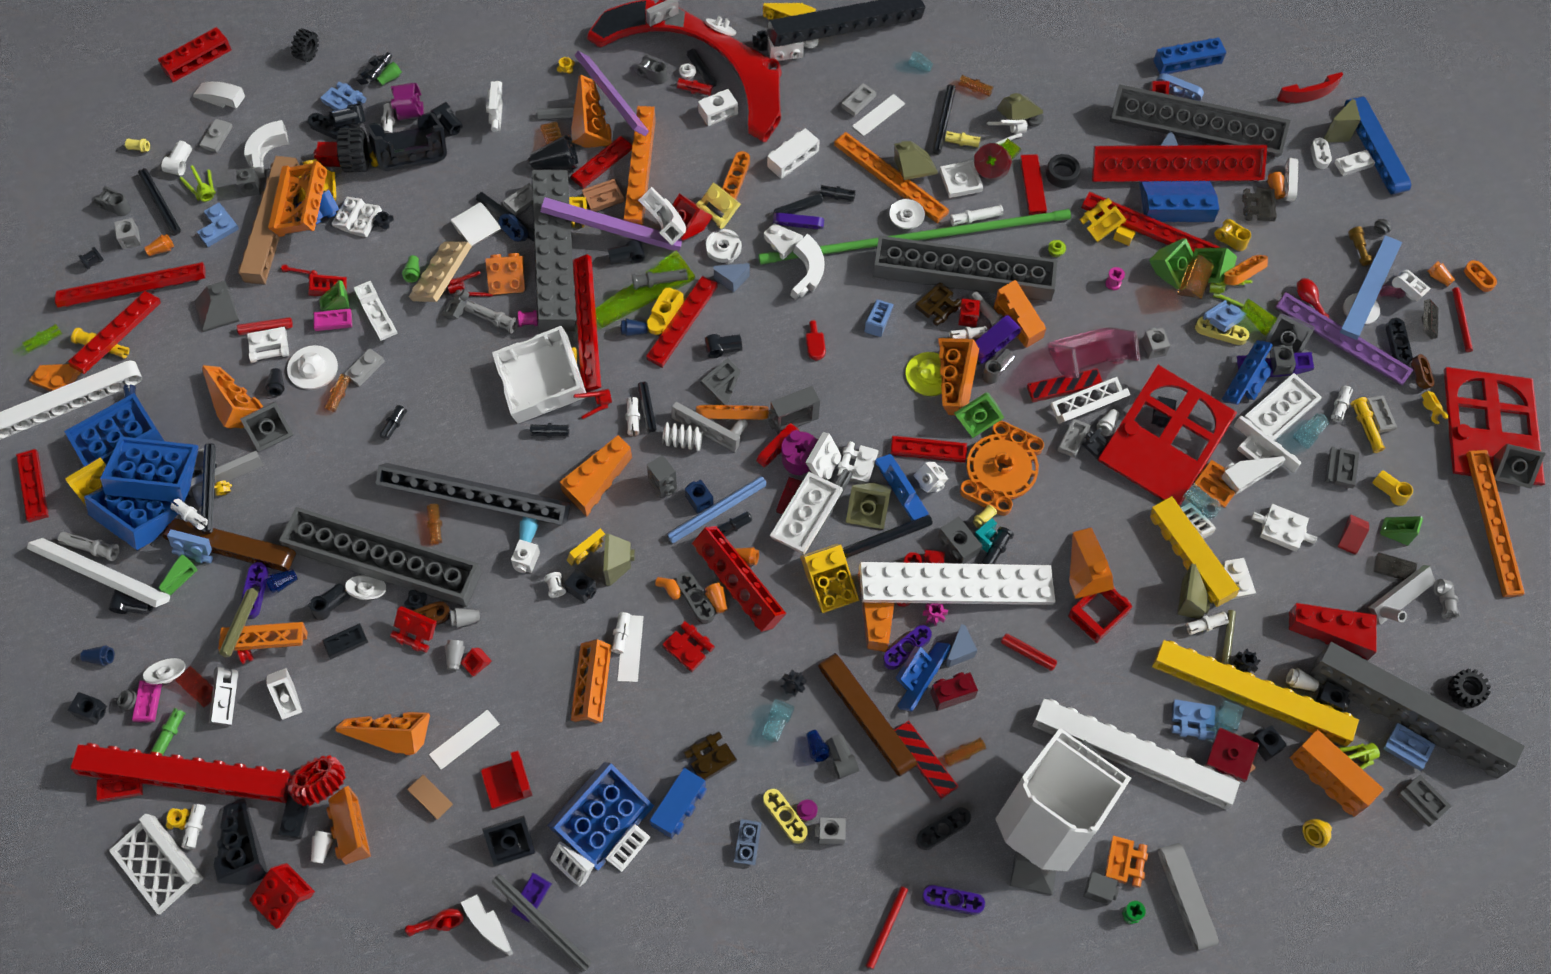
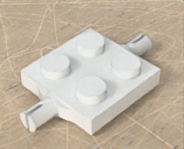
[486,81,503,132]
[1251,504,1317,552]

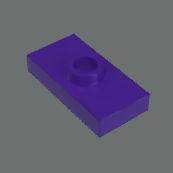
[511,873,552,922]

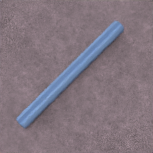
[667,476,766,543]

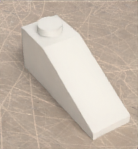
[1221,456,1286,495]

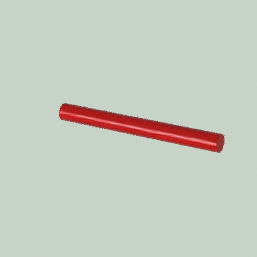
[1452,287,1473,352]
[865,886,908,969]

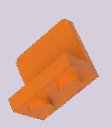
[486,253,525,295]

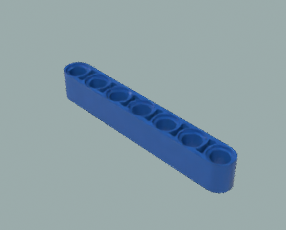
[1344,96,1411,195]

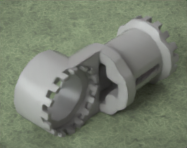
[1434,579,1460,620]

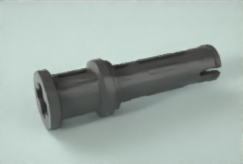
[632,269,688,290]

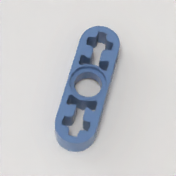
[1156,73,1204,101]

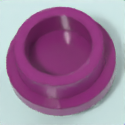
[797,799,818,821]

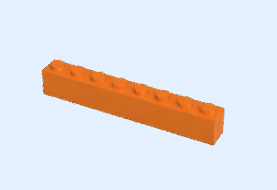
[624,106,656,226]

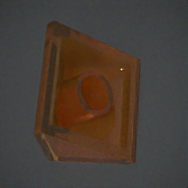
[1177,254,1214,299]

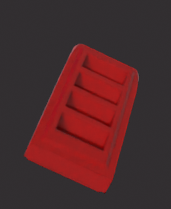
[308,274,347,296]

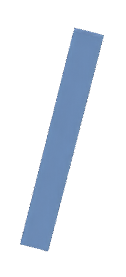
[1340,235,1402,340]

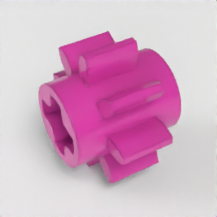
[922,603,948,626]

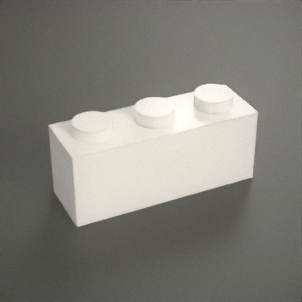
[767,128,820,179]

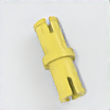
[945,131,980,148]

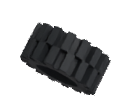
[291,28,319,62]
[1448,669,1491,708]

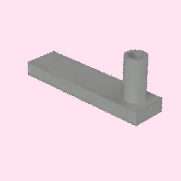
[671,402,748,452]
[188,451,264,511]
[1369,565,1436,625]

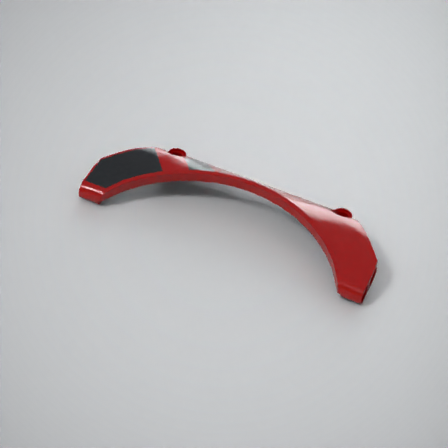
[587,0,782,143]

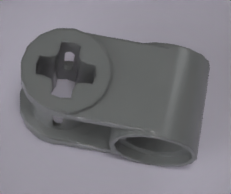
[634,55,667,84]
[93,186,131,216]

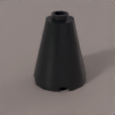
[528,134,578,170]

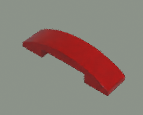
[1277,72,1343,103]

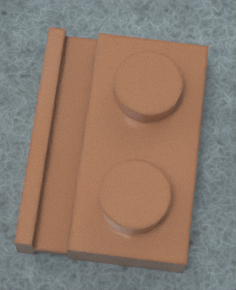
[582,179,624,212]

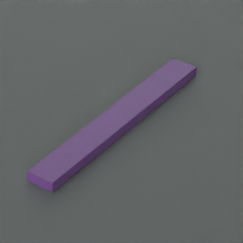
[575,51,649,136]
[540,197,682,252]
[1275,292,1413,386]

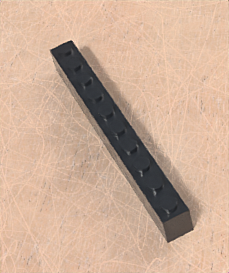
[766,0,926,47]
[375,463,571,525]

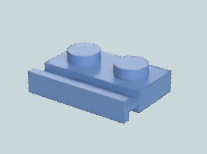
[1203,300,1246,332]
[1383,723,1435,771]

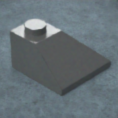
[195,281,239,332]
[1265,313,1315,353]
[1010,851,1056,895]

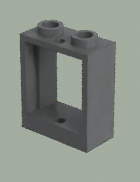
[768,386,820,434]

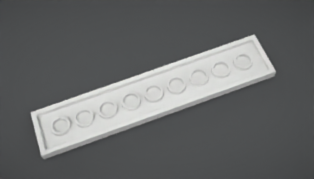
[859,562,1056,605]

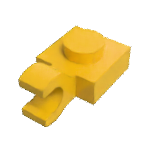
[1421,391,1448,424]

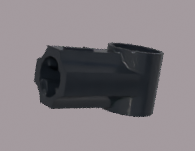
[430,102,463,135]
[329,103,366,127]
[608,240,645,265]
[704,334,742,358]
[309,583,350,620]
[108,589,153,615]

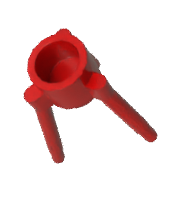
[447,271,493,297]
[573,389,612,419]

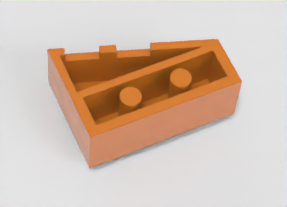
[993,280,1046,348]

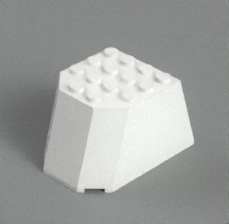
[996,728,1131,871]

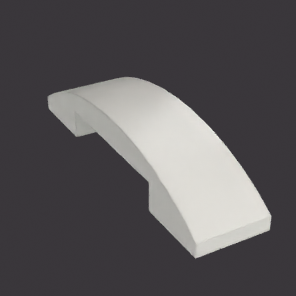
[354,281,398,341]

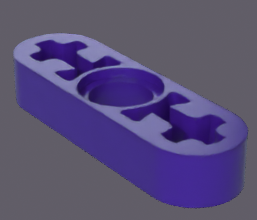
[773,213,824,229]
[240,562,269,619]
[883,625,932,670]
[922,885,985,915]

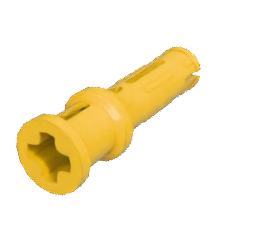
[71,328,129,359]
[1350,397,1386,453]

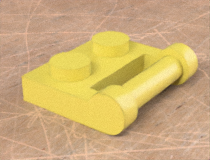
[696,183,741,229]

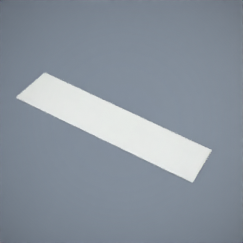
[853,94,905,136]
[618,615,644,682]
[429,709,500,770]

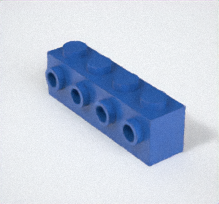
[1153,37,1227,74]

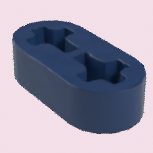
[498,214,528,242]

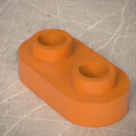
[1464,260,1497,292]

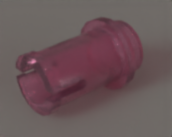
[1380,285,1405,299]

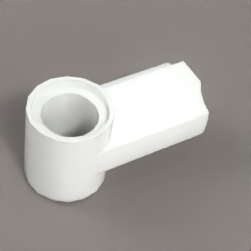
[162,141,192,176]

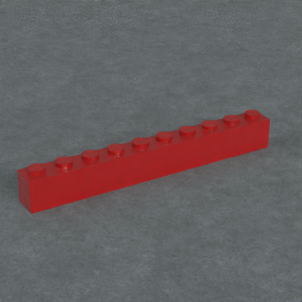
[70,743,291,803]

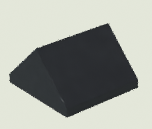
[482,815,535,866]

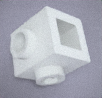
[913,462,948,492]

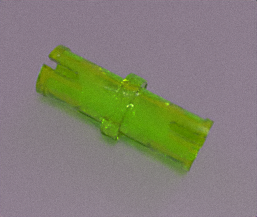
[22,324,63,352]

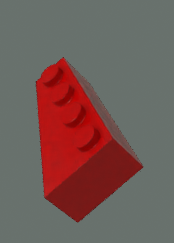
[1289,603,1377,660]

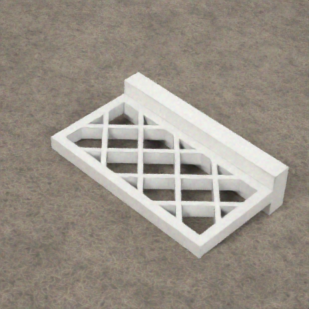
[109,813,204,914]

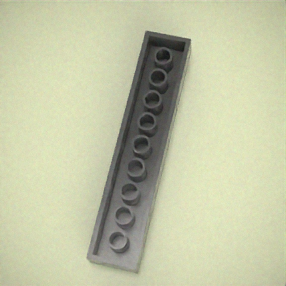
[1109,84,1291,157]
[532,170,576,331]
[873,235,1058,301]
[279,507,482,607]
[1309,642,1525,778]

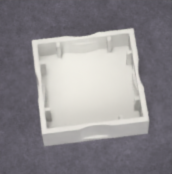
[492,326,586,424]

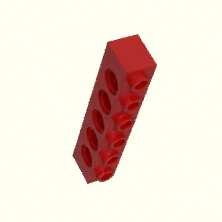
[692,526,787,632]

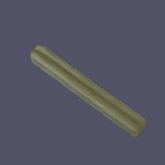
[219,588,258,658]

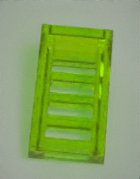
[1242,299,1277,336]

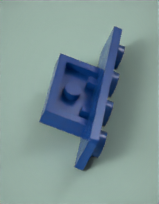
[1222,340,1273,405]
[875,454,929,521]
[895,642,952,711]

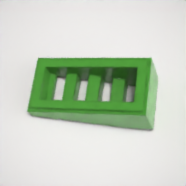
[159,554,198,596]

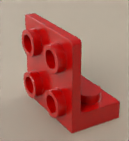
[481,751,533,809]
[249,863,315,929]

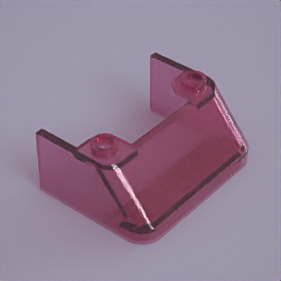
[1047,327,1141,378]

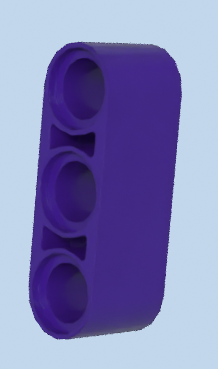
[975,315,1021,364]

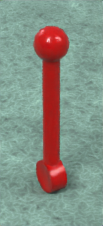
[281,265,317,275]

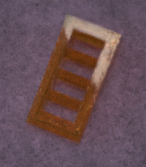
[540,121,562,145]

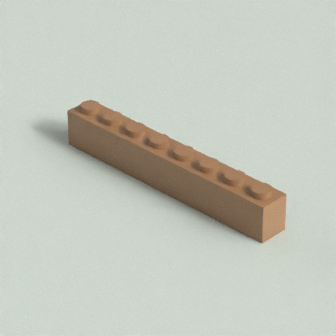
[238,156,299,285]

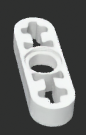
[1284,158,1298,202]

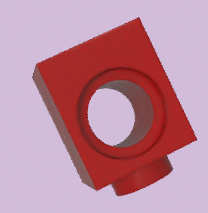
[314,142,340,167]
[958,299,980,327]

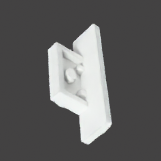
[1234,416,1301,473]

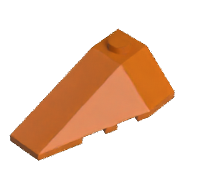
[571,75,612,148]
[202,365,263,429]
[1069,527,1114,599]
[335,712,430,755]

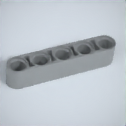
[1158,843,1219,951]

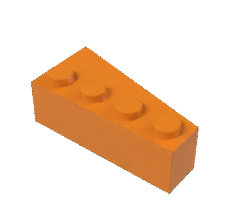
[938,338,979,416]

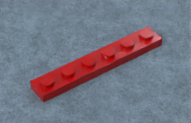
[646,276,718,368]
[68,291,161,374]

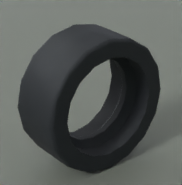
[1046,154,1080,188]

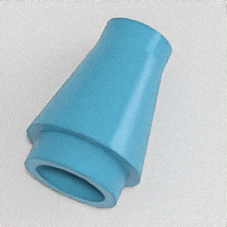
[519,517,539,543]

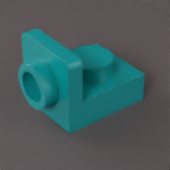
[974,518,997,552]

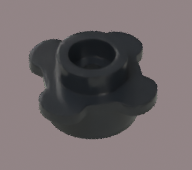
[373,211,394,230]
[404,590,427,610]

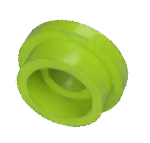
[1048,240,1066,257]

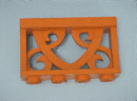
[268,161,327,237]

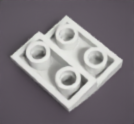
[331,197,382,237]
[450,202,501,248]

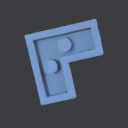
[197,203,239,247]

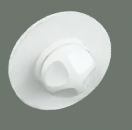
[287,345,338,390]

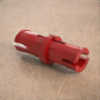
[677,78,712,96]

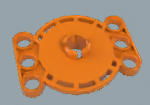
[960,421,1044,516]

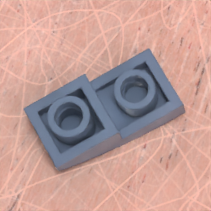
[734,819,762,865]

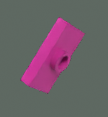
[314,309,352,331]
[132,681,162,722]

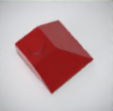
[672,193,713,240]

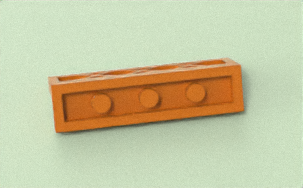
[218,622,308,651]
[571,639,612,724]

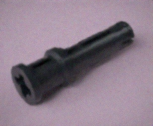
[981,527,1014,564]

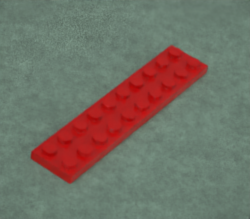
[1092,145,1267,182]

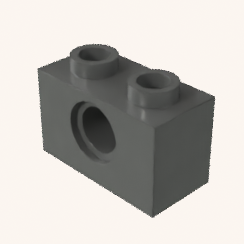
[647,455,677,498]
[938,516,982,564]

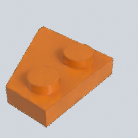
[29,364,81,391]

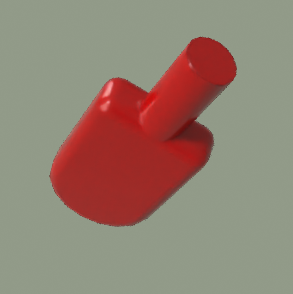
[805,320,826,361]

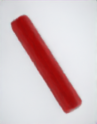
[237,317,293,335]
[1001,633,1057,671]

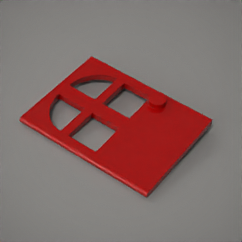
[1098,364,1237,506]
[1444,367,1545,485]

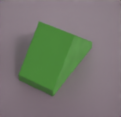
[319,280,350,312]
[1380,516,1423,546]

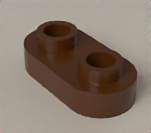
[1411,354,1435,390]
[414,601,450,625]

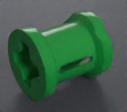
[1122,901,1146,924]

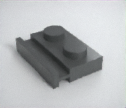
[1326,446,1359,489]
[1397,775,1452,827]

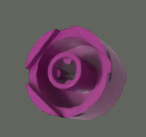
[391,83,424,120]
[781,430,818,476]

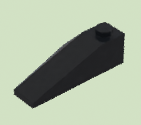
[214,798,268,885]

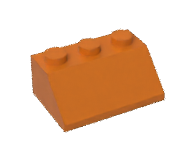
[326,786,371,864]

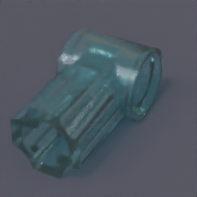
[1292,413,1329,449]
[1183,483,1221,519]
[762,699,795,743]

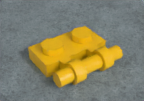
[1079,198,1126,243]

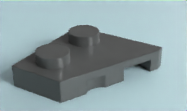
[700,358,740,405]

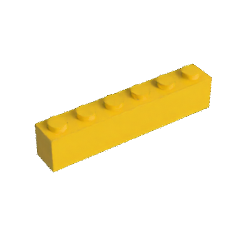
[1150,497,1239,607]

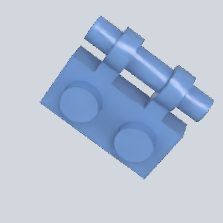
[321,82,367,110]
[167,529,213,563]
[1171,699,1215,740]

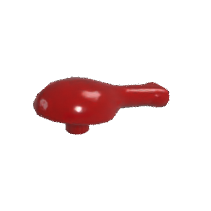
[1296,278,1329,318]
[404,908,464,936]

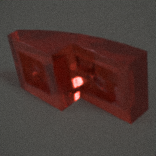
[175,666,213,708]

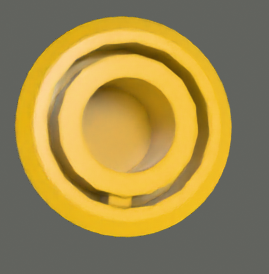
[1302,819,1332,848]

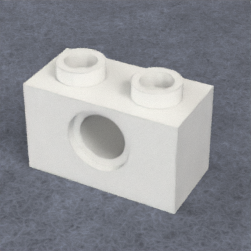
[698,89,738,127]

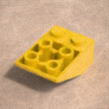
[800,544,859,613]

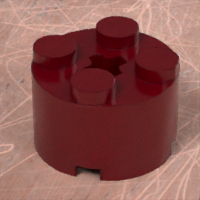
[974,143,1012,180]

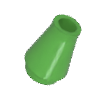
[376,62,402,86]
[402,255,420,282]

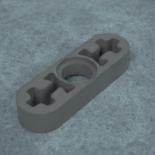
[677,572,714,624]

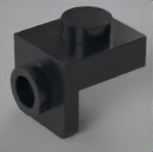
[1082,428,1109,460]

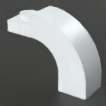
[244,120,289,178]
[638,187,686,245]
[790,234,824,300]

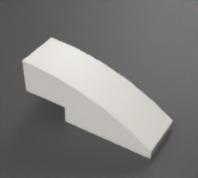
[193,82,245,109]
[461,895,513,956]

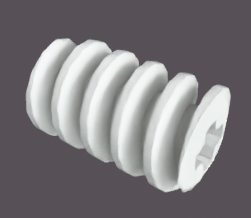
[662,422,703,451]

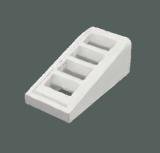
[1181,502,1216,539]
[605,824,650,872]
[550,841,594,887]

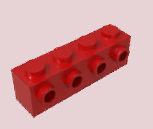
[158,27,232,83]

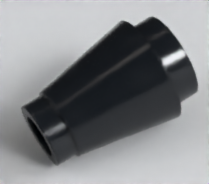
[265,368,285,397]

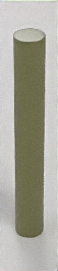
[1222,610,1236,664]

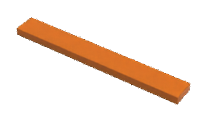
[834,132,949,223]
[1466,450,1525,597]

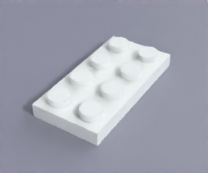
[1244,373,1322,441]
[770,472,843,555]

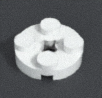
[706,229,742,264]

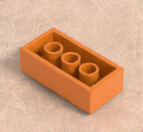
[1290,729,1384,817]

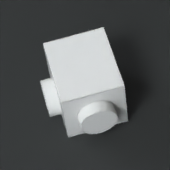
[511,539,540,573]

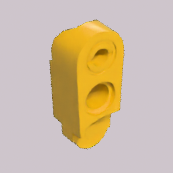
[647,288,684,335]

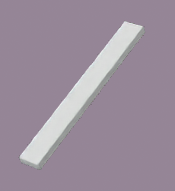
[27,538,170,607]

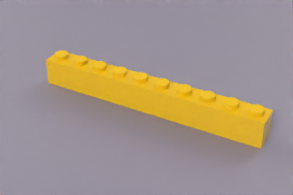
[1152,640,1359,747]

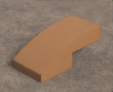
[407,775,453,820]

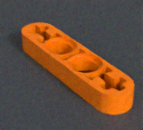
[722,151,750,200]
[1224,255,1268,285]
[696,405,769,420]

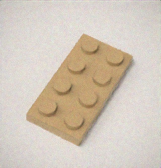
[409,242,472,302]

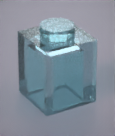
[1213,700,1244,733]

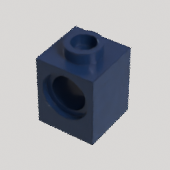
[685,479,714,514]

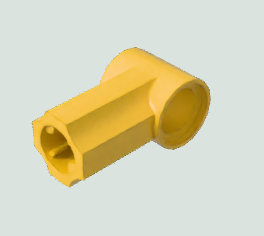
[1372,470,1413,506]

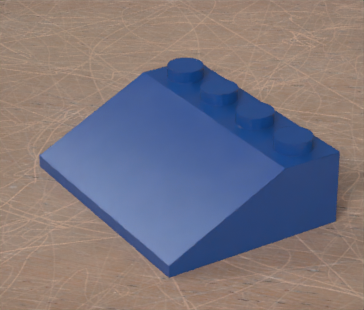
[1139,181,1219,222]
[64,393,164,467]
[100,436,199,502]
[84,487,179,550]
[547,762,654,871]

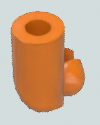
[655,577,681,600]

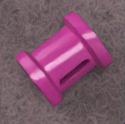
[1105,267,1125,290]
[518,310,538,327]

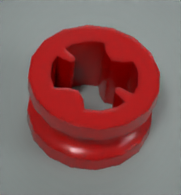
[237,649,253,664]

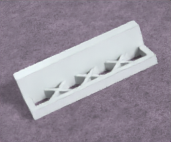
[1050,377,1130,424]

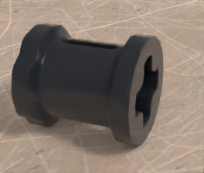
[78,247,104,269]

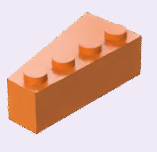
[560,435,632,517]
[858,570,894,652]

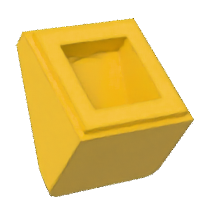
[1113,225,1136,246]

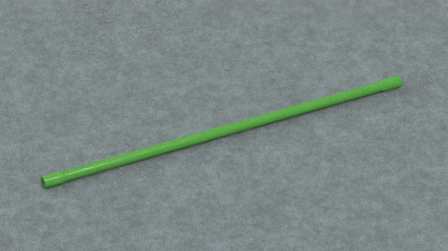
[759,209,1071,265]

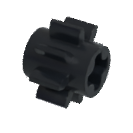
[752,30,768,51]
[1233,649,1261,673]
[780,670,807,697]

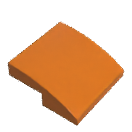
[1192,459,1236,508]

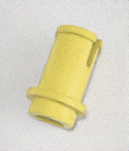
[125,138,150,153]
[973,505,997,529]

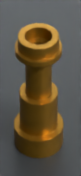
[1348,226,1372,266]

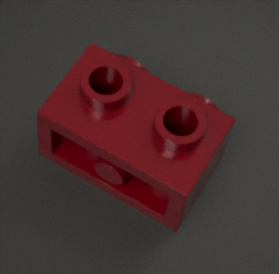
[930,672,978,711]

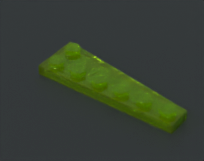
[595,250,695,328]

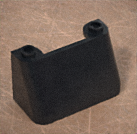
[365,112,447,171]

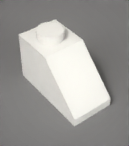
[267,668,302,720]

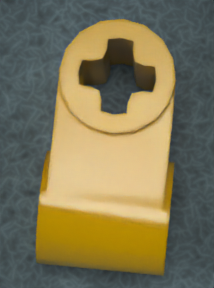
[1215,219,1251,251]

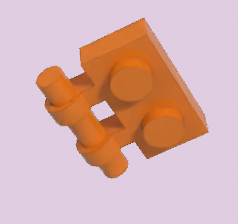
[1105,836,1148,888]

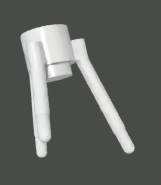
[987,119,1027,145]

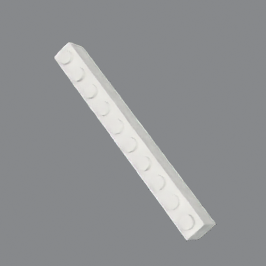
[1032,698,1240,810]

